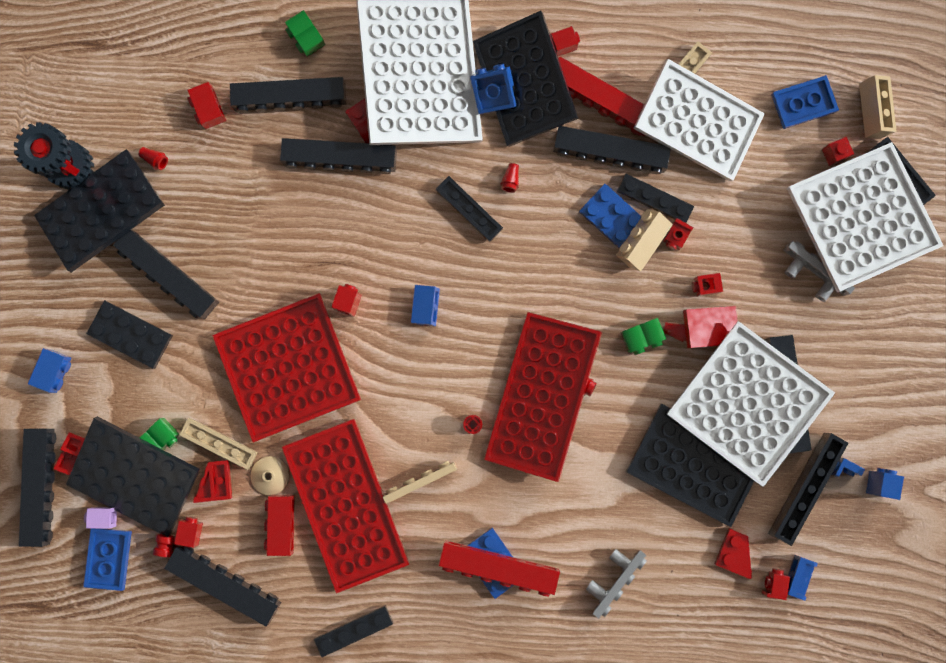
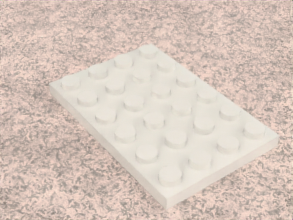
[634,59,764,182]

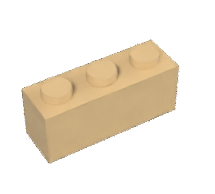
[859,75,896,139]
[616,209,673,271]

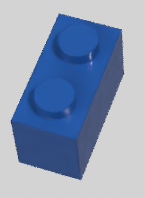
[28,348,72,393]
[866,468,904,500]

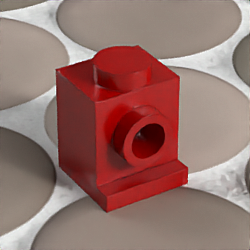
[663,218,694,250]
[692,273,724,297]
[762,568,790,600]

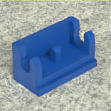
[411,285,440,326]
[788,555,818,601]

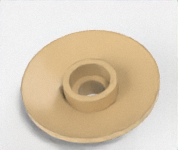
[251,456,289,495]

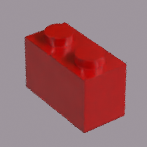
[187,81,226,129]
[332,284,362,317]

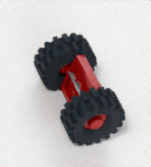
[14,122,94,190]

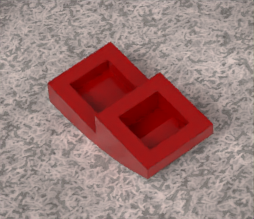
[53,432,85,476]

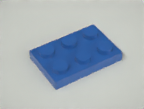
[771,75,839,129]
[579,184,641,249]
[467,527,514,599]
[84,528,132,591]

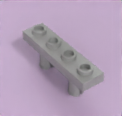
[783,241,855,302]
[586,549,647,619]

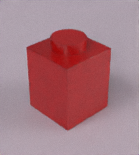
[551,26,580,56]
[822,137,854,167]
[174,517,203,548]

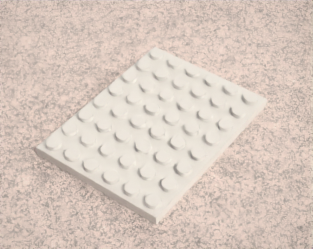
[356,0,482,145]

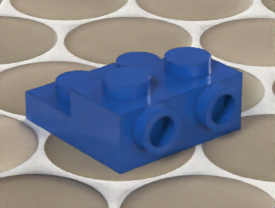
[470,64,516,114]

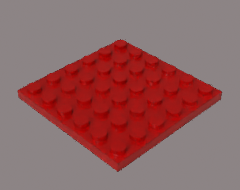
[212,293,362,443]

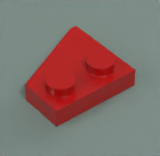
[193,460,232,503]
[714,528,752,579]

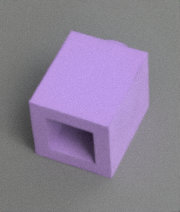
[84,507,117,529]

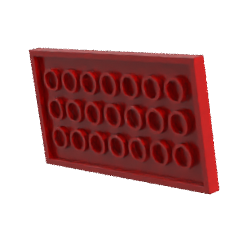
[484,312,602,482]
[282,419,410,594]

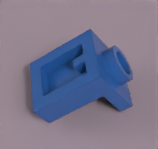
[831,458,865,477]

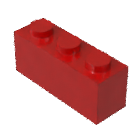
[264,495,295,556]

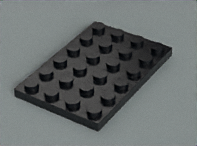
[473,10,578,147]
[34,149,165,273]
[626,404,754,527]
[66,416,200,537]

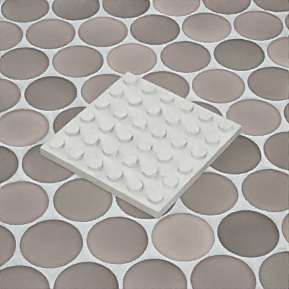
[787,142,943,293]
[667,321,835,487]

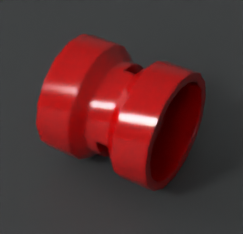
[463,415,483,434]
[153,534,176,557]

